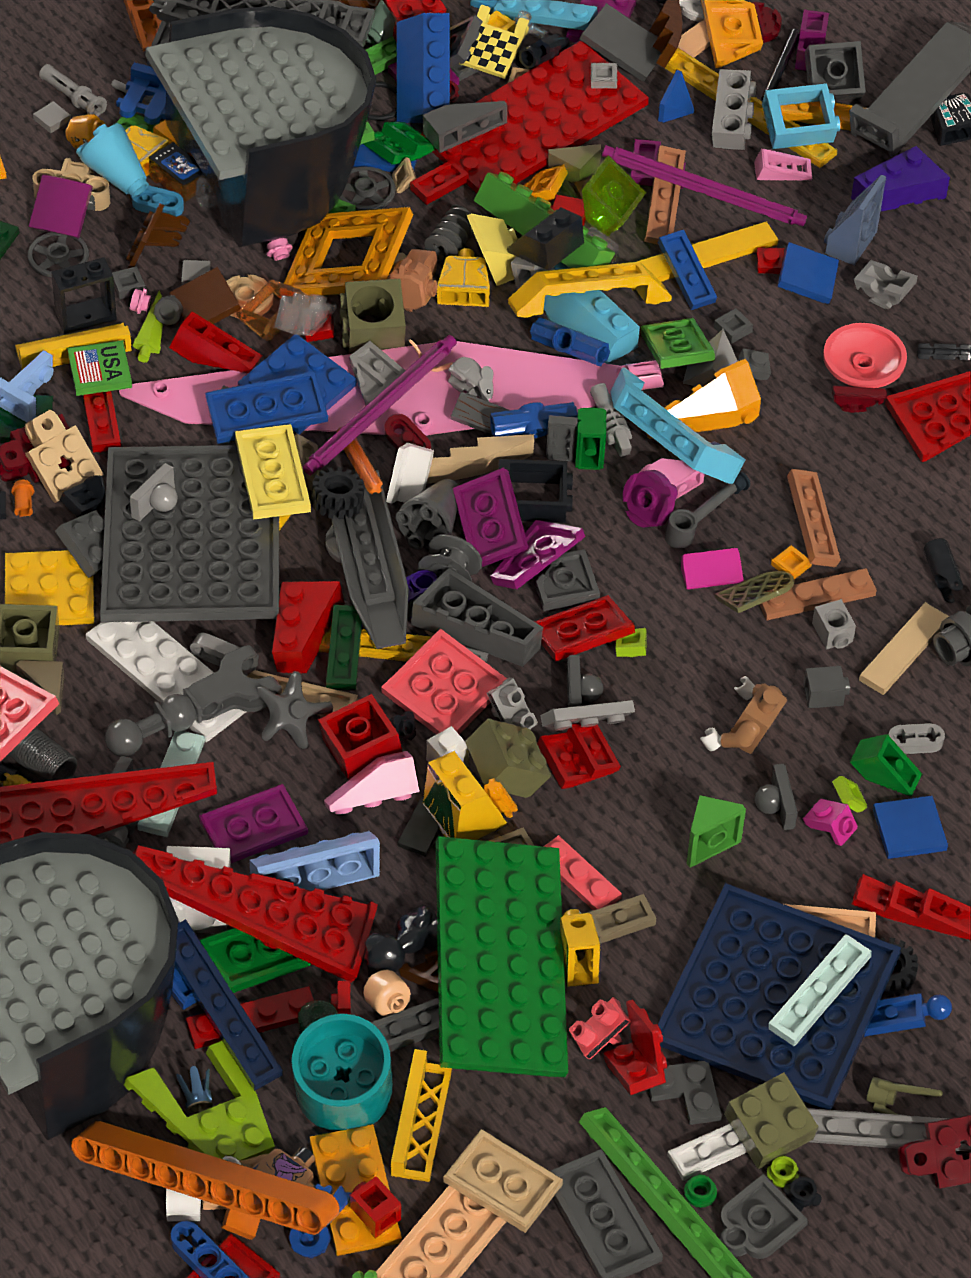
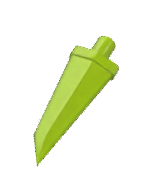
[133,291,163,363]

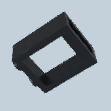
[51,257,117,334]
[498,459,573,523]

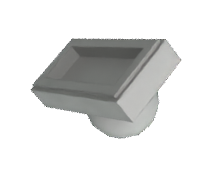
[130,463,178,521]

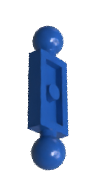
[864,993,952,1037]

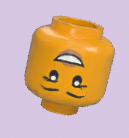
[65,114,105,149]

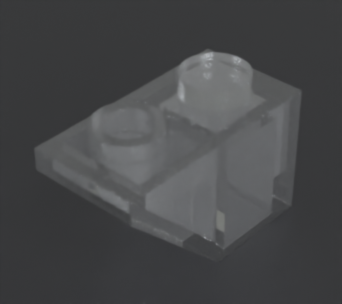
[274,292,337,336]

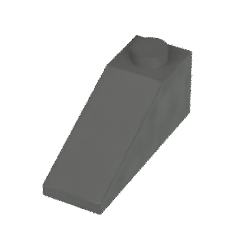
[423,101,507,153]

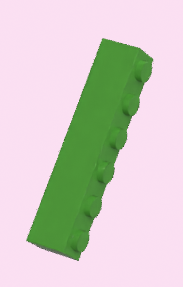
[474,172,615,268]

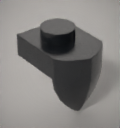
[60,475,105,518]

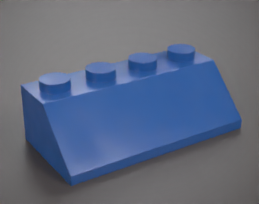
[397,13,450,123]

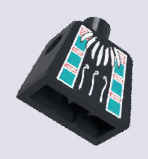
[930,93,971,146]

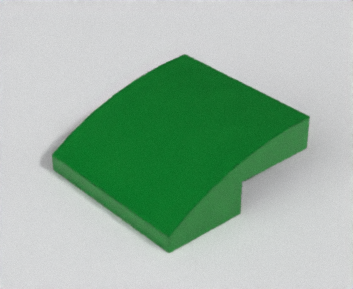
[363,122,435,165]

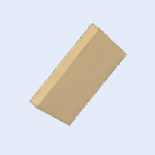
[443,1129,563,1233]

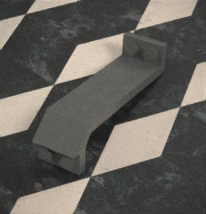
[849,22,971,157]

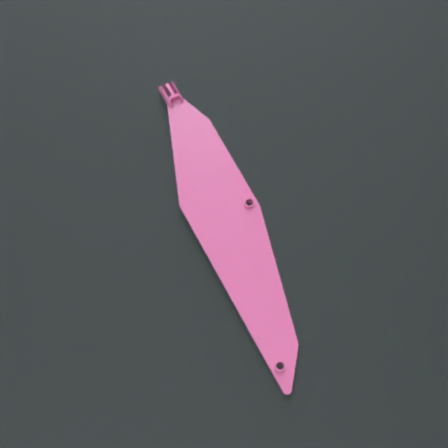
[119,341,664,436]

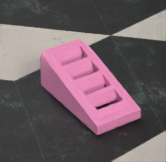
[754,149,812,181]

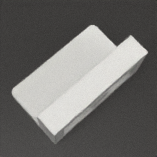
[386,443,434,504]

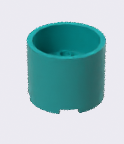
[292,1014,393,1131]

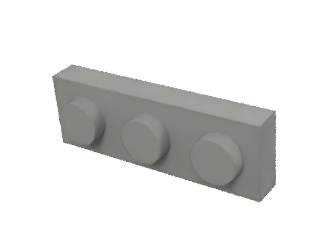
[540,700,635,730]

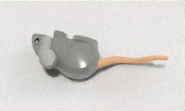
[409,339,494,402]

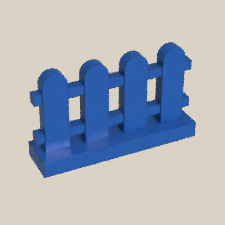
[116,62,166,125]

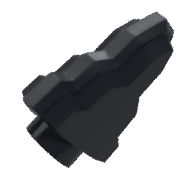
[515,33,570,70]

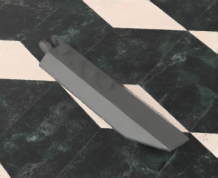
[331,467,409,649]

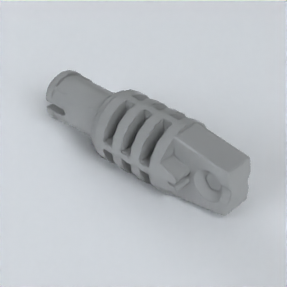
[590,383,632,457]

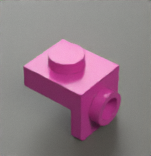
[803,799,858,846]

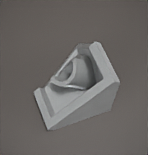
[683,329,738,387]

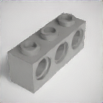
[712,69,756,150]

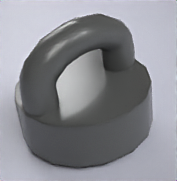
[154,295,183,325]

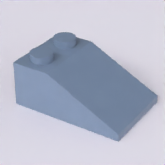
[824,175,886,266]

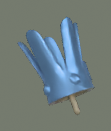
[176,1066,213,1113]

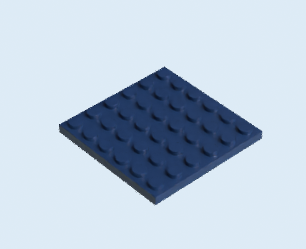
[658,883,901,1110]

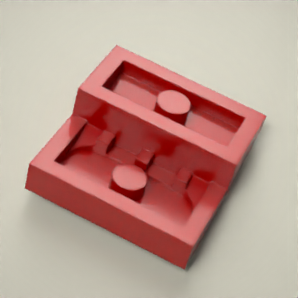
[537,724,621,789]

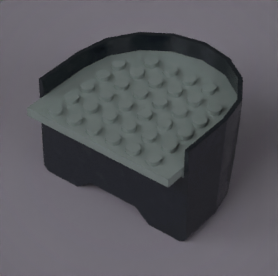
[145,6,376,247]
[0,832,178,1140]

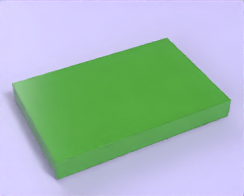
[641,318,715,369]

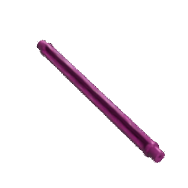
[602,145,807,227]
[303,335,457,475]

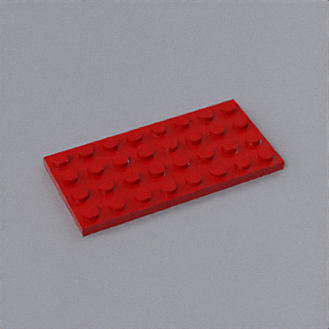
[421,41,649,193]

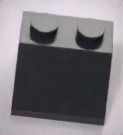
[507,207,584,271]

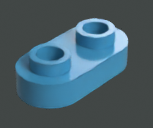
[132,185,184,217]

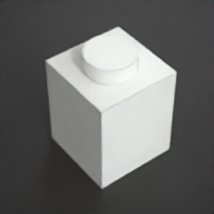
[426,726,469,767]

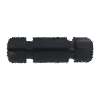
[917,343,971,360]

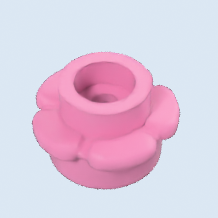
[267,238,293,261]
[130,288,151,314]

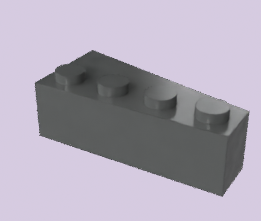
[411,568,543,667]

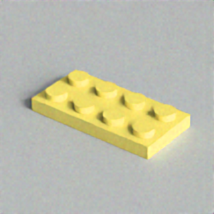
[235,424,311,520]

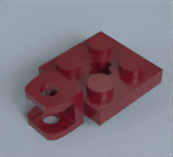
[0,414,71,483]
[898,1115,971,1189]

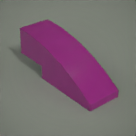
[795,10,829,71]

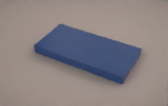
[205,371,328,444]

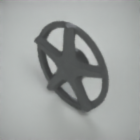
[340,166,396,211]
[28,232,89,277]

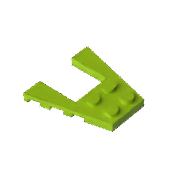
[124,1041,275,1160]

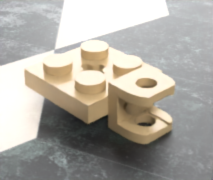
[25,410,104,503]

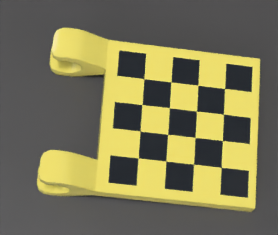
[459,5,529,79]

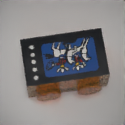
[149,142,209,202]

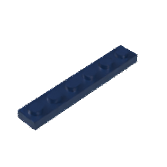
[175,919,283,1091]

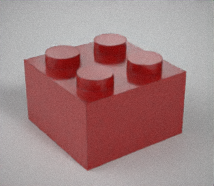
[318,694,402,780]

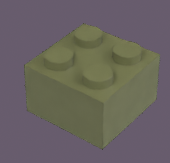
[0,604,60,674]
[465,719,551,798]
[724,1072,819,1169]

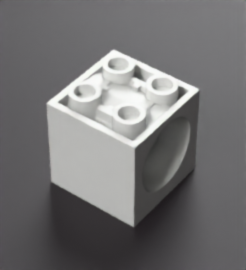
[167,846,231,933]

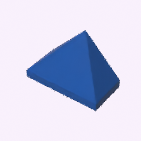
[658,70,695,122]

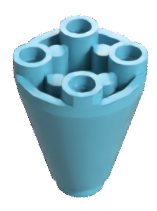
[76,123,149,198]

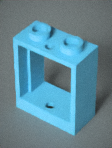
[762,83,840,149]

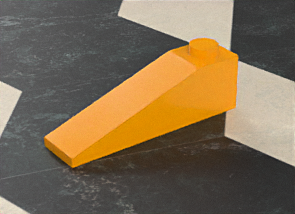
[647,359,761,439]

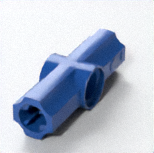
[530,317,610,366]
[490,402,578,438]

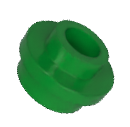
[684,1175,717,1208]

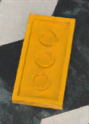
[310,1124,402,1256]

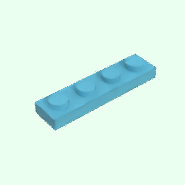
[493,0,598,30]

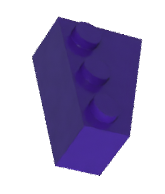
[851,146,950,211]

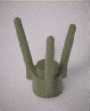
[867,1077,943,1115]

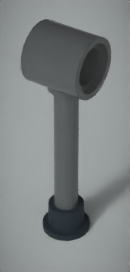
[665,470,750,548]

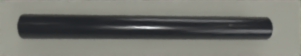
[761,28,800,101]

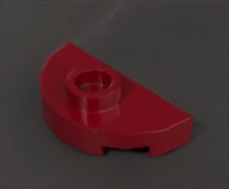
[751,2,782,43]
[832,386,887,413]

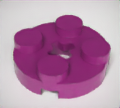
[623,470,678,528]

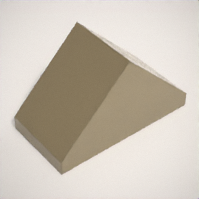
[547,144,601,184]
[16,660,65,715]

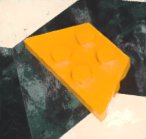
[701,0,763,68]

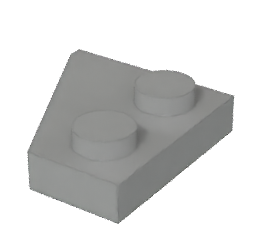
[350,341,406,406]

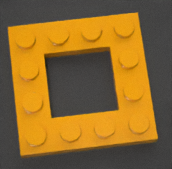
[281,207,413,298]

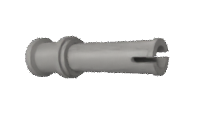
[39,64,107,116]

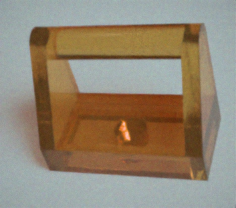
[236,279,308,342]

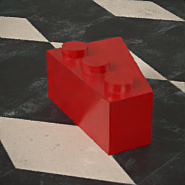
[272,581,345,673]

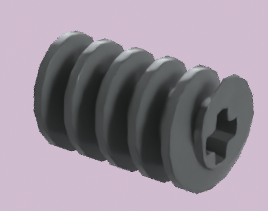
[424,204,473,261]

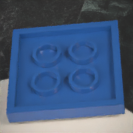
[238,334,357,434]

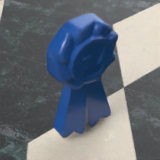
[289,1184,351,1259]

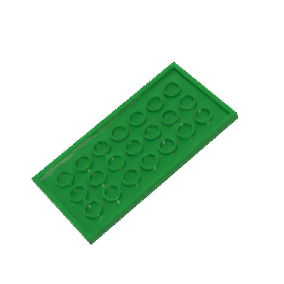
[436,836,568,1077]

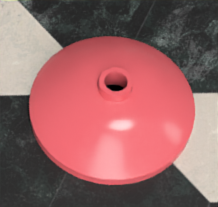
[823,323,907,388]

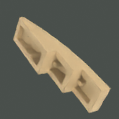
[427,434,534,483]

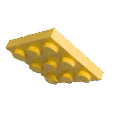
[5,550,94,625]

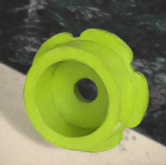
[767,1156,799,1188]

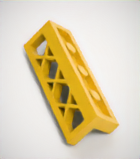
[15,323,132,370]
[391,1049,452,1182]

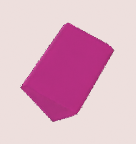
[681,548,744,589]

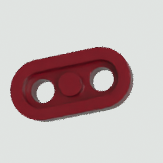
[385,414,431,450]

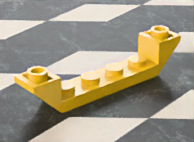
[508,262,672,318]

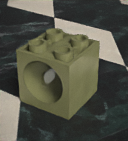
[339,279,406,354]

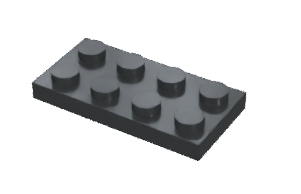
[550,1149,663,1278]

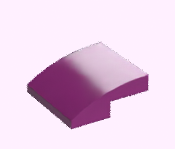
[29,174,93,239]

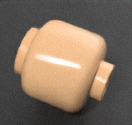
[363,969,411,1017]

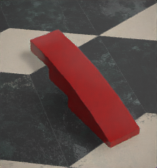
[852,874,971,940]

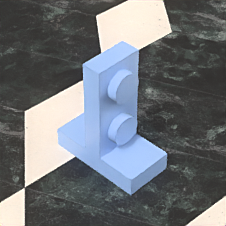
[0,350,54,422]

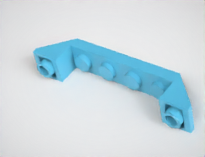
[610,368,745,484]

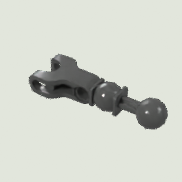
[105,645,282,757]

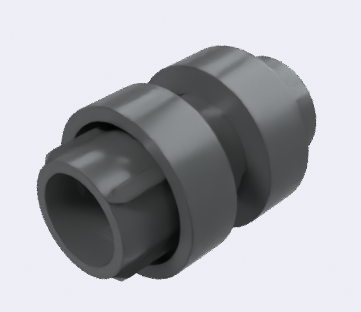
[933,605,971,666]

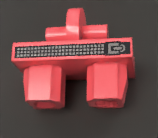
[569,997,631,1059]

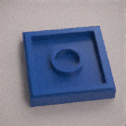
[777,242,839,304]
[873,796,948,859]

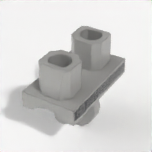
[487,677,538,729]

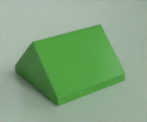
[687,795,746,868]

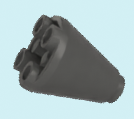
[396,479,459,550]

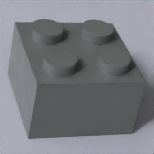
[805,41,866,101]

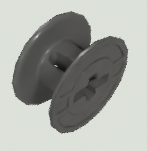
[418,534,482,582]

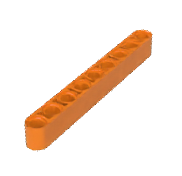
[71,1121,340,1235]

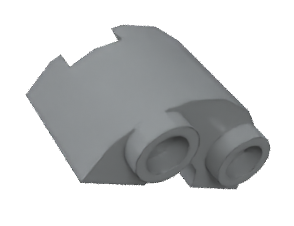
[854,260,918,309]

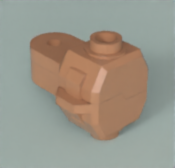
[387,249,438,312]

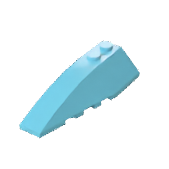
[544,262,640,364]

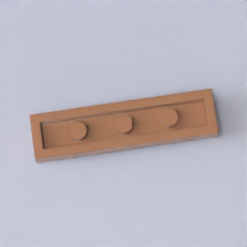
[644,145,686,245]
[787,469,841,567]
[759,568,877,620]

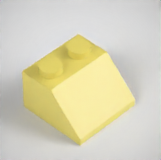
[467,213,518,286]

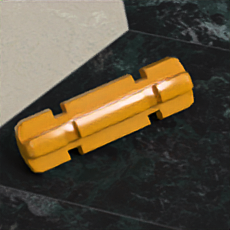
[484,778,518,818]

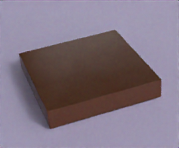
[170,267,241,324]

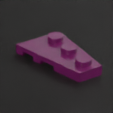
[490,520,586,589]

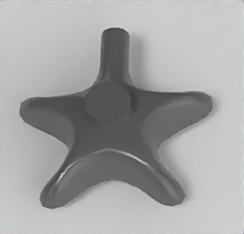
[257,671,333,749]

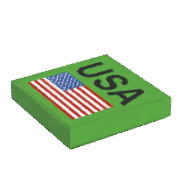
[67,340,132,396]

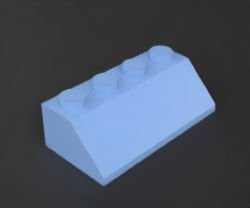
[249,831,380,891]

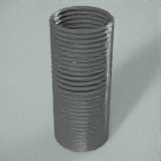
[8,727,77,782]

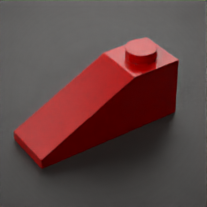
[169,311,263,373]

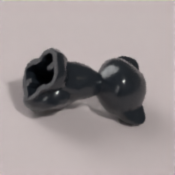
[364,904,438,978]

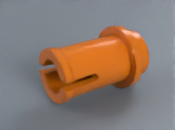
[11,480,34,517]

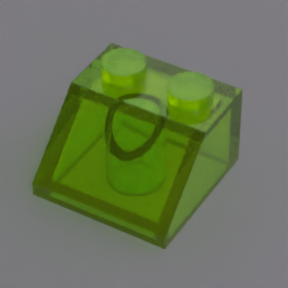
[582,155,646,238]

